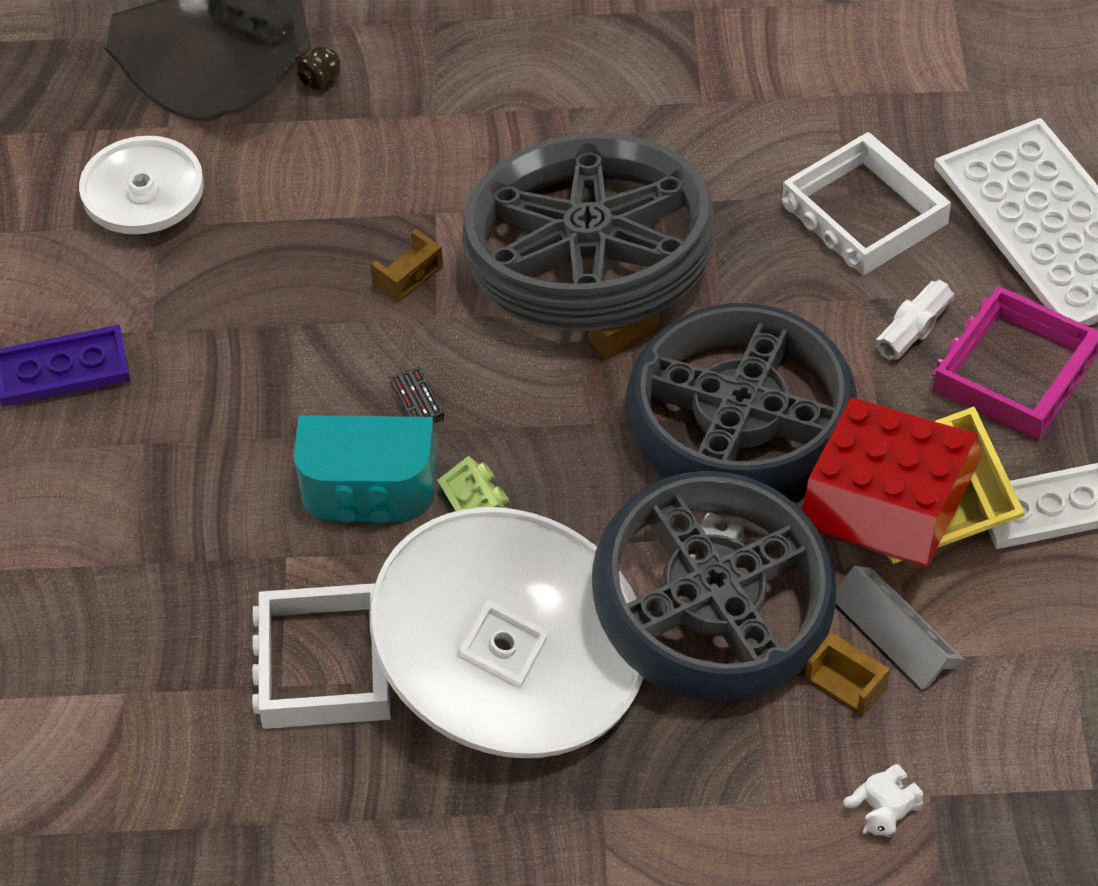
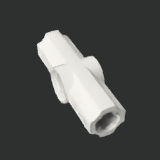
[875,280,954,361]

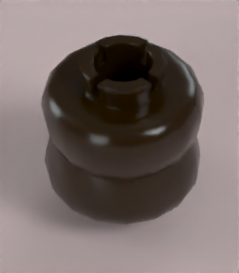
[297,46,340,90]

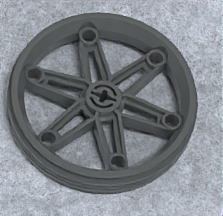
[463,133,715,331]

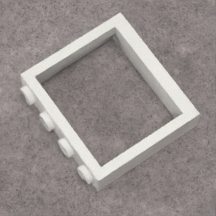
[782,132,951,276]
[252,583,391,729]

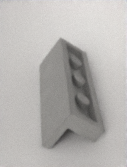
[836,566,964,689]

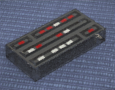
[389,367,444,423]

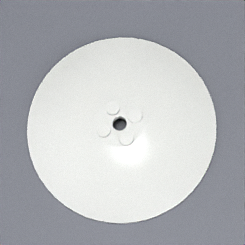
[370,507,644,758]

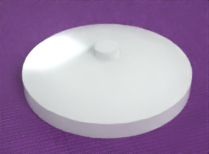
[79,136,204,234]

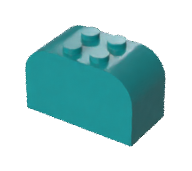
[294,416,437,523]

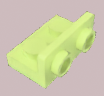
[437,456,510,511]

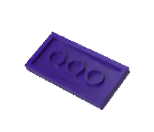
[0,325,131,407]

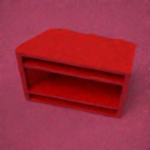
[802,397,982,568]

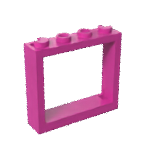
[932,286,1098,441]

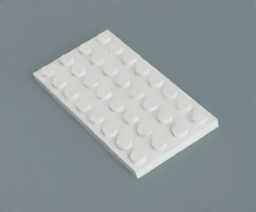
[934,118,1098,326]

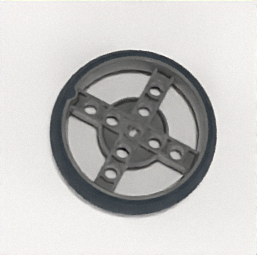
[625,303,858,498]
[592,471,836,702]

